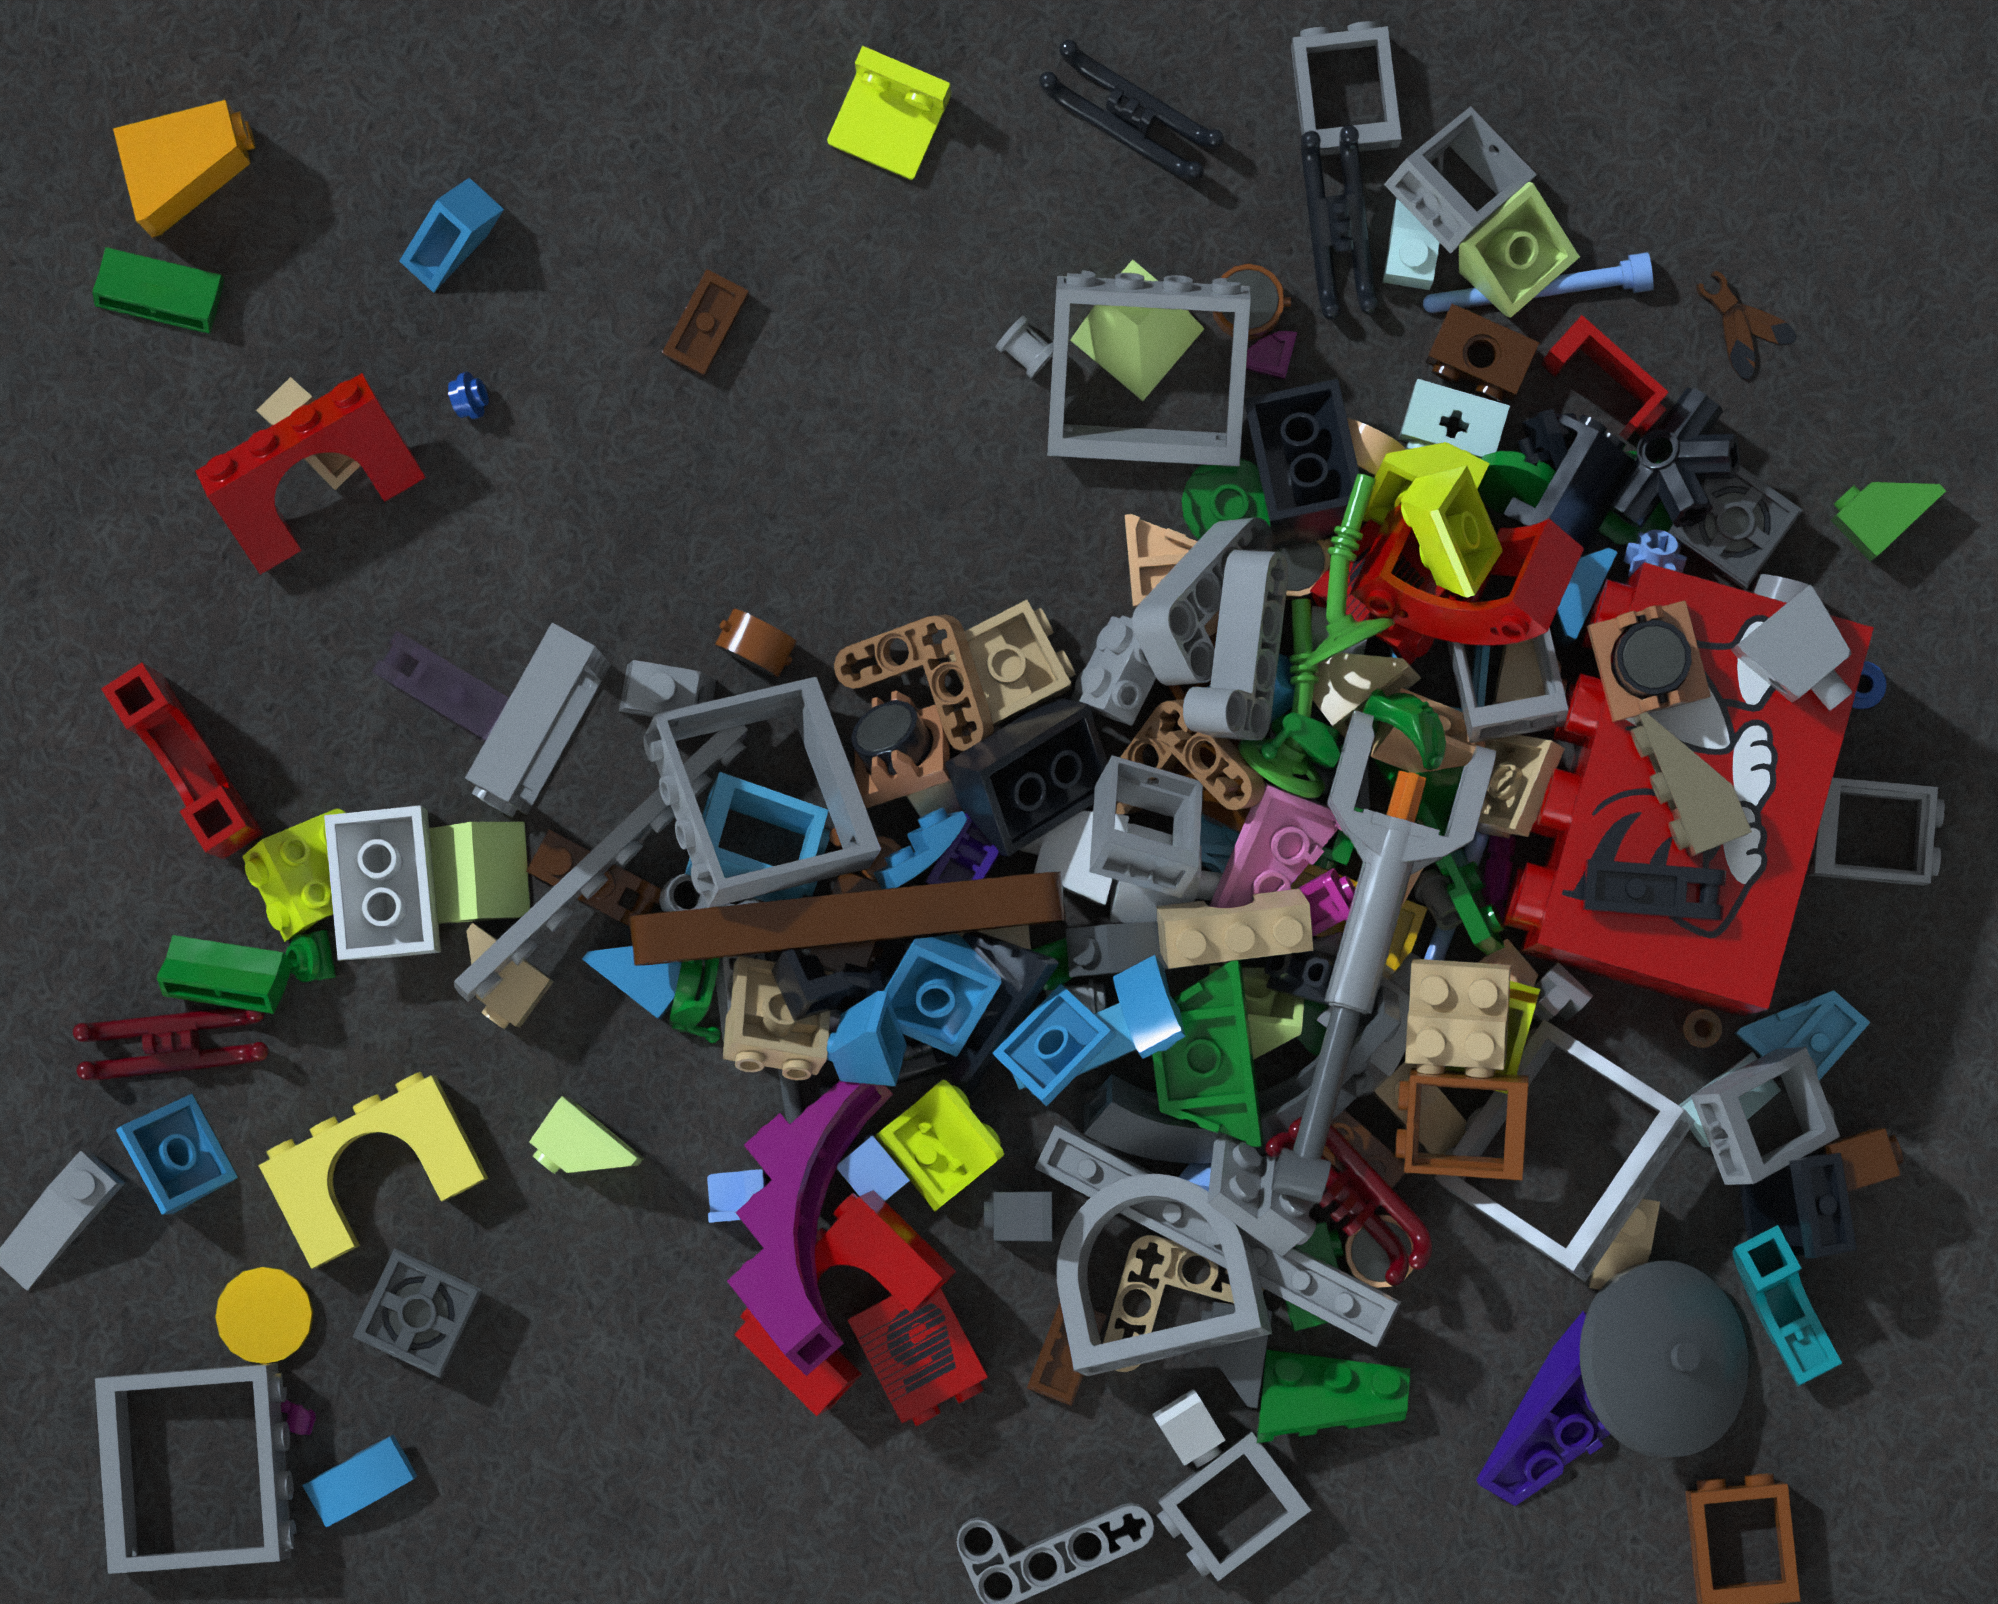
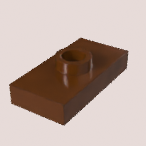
[1027,1302,1107,1406]

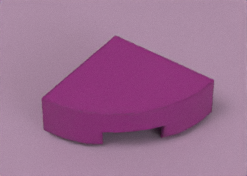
[1246,331,1297,380]

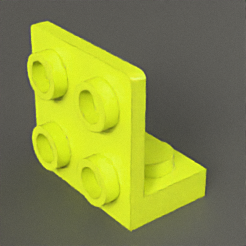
[827,46,951,180]

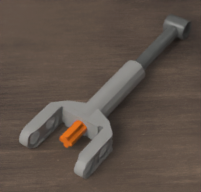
[1271,710,1496,1204]

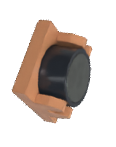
[1587,601,1711,722]
[851,691,950,808]

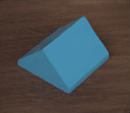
[1551,548,1617,648]
[884,934,1002,1057]
[992,984,1116,1107]
[116,1094,238,1215]

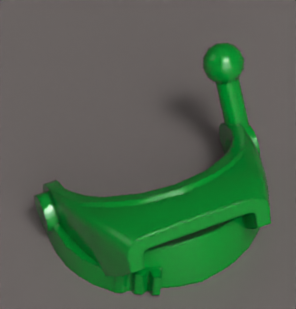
[1338,688,1446,770]
[1261,713,1341,768]
[669,958,721,1043]

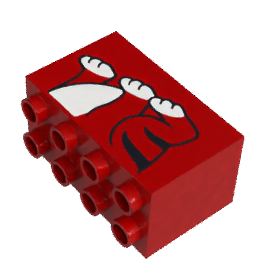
[1503,562,1874,1016]

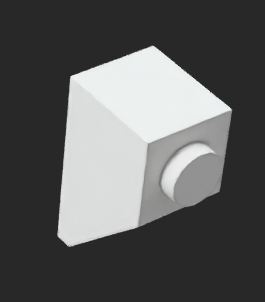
[1153,1388,1225,1468]

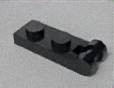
[1583,859,1726,921]

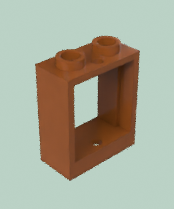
[1395,1068,1529,1180]
[1685,1473,1800,1604]

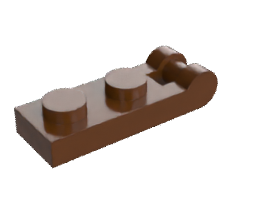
[526,829,662,927]

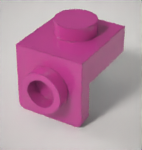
[1296,868,1356,937]

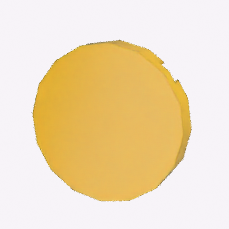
[215,1267,314,1364]

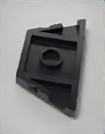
[933,931,1059,1098]

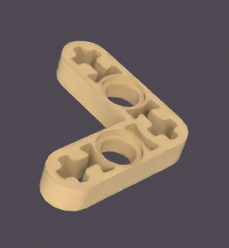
[1103,1235,1264,1372]

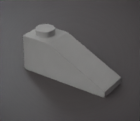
[0,1151,125,1291]

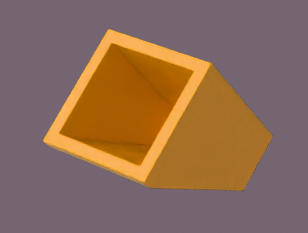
[113,100,256,237]

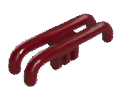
[73,1007,269,1080]
[1265,1116,1432,1286]

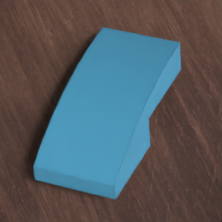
[874,808,967,890]
[1113,955,1186,1059]
[302,1434,417,1527]

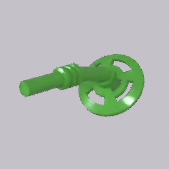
[1305,474,1395,668]
[1238,599,1325,798]

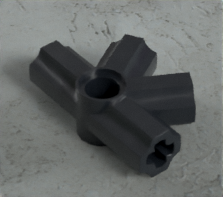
[1605,387,1740,528]

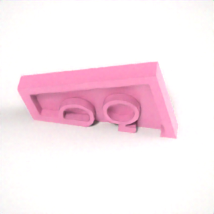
[1209,782,1342,908]

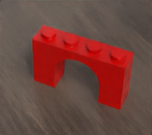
[195,373,426,575]
[101,662,264,859]
[734,1190,956,1416]

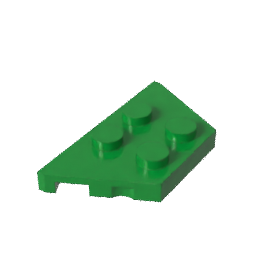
[1152,960,1264,1147]

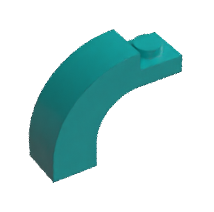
[1733,1225,1842,1387]

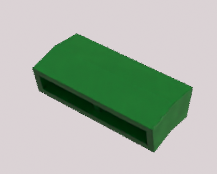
[92,247,225,334]
[156,935,293,1014]

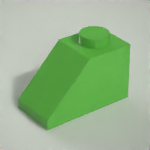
[1830,482,1946,561]

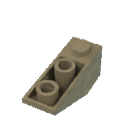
[1631,712,1752,857]

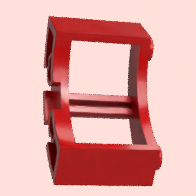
[1350,504,1584,645]

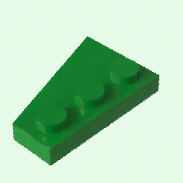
[1415,798,1505,955]
[1256,1350,1411,1444]

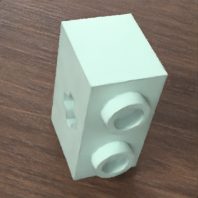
[1399,379,1510,459]

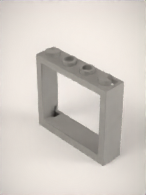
[1047,270,1251,466]
[465,623,611,818]
[643,677,881,908]
[1434,1019,1695,1282]
[95,1363,297,1574]

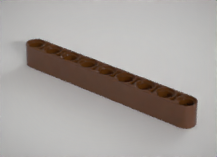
[629,872,1066,966]

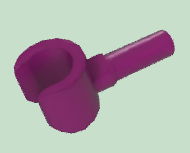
[280,1399,316,1435]

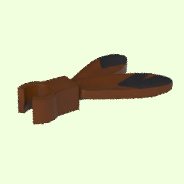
[1696,271,1796,380]

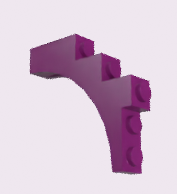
[727,1081,893,1376]

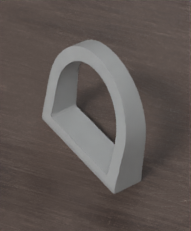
[1057,1174,1272,1376]

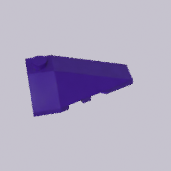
[1476,1311,1610,1506]

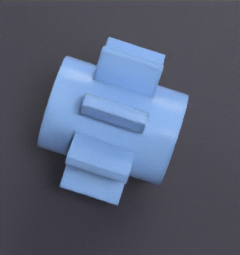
[1623,530,1687,577]

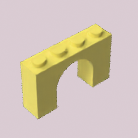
[259,1072,489,1269]

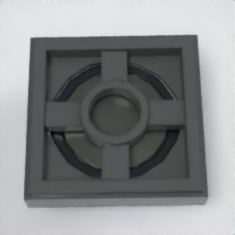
[1668,465,1803,589]
[353,1248,484,1378]

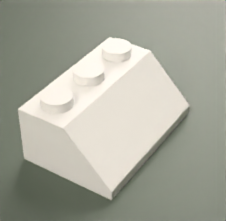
[324,805,441,960]

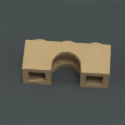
[1156,889,1314,969]

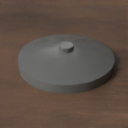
[1580,1261,1749,1458]

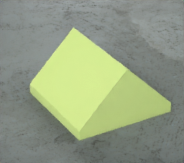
[1459,182,1580,318]
[429,822,530,924]

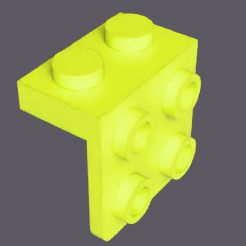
[242,809,345,942]
[874,1080,1004,1211]

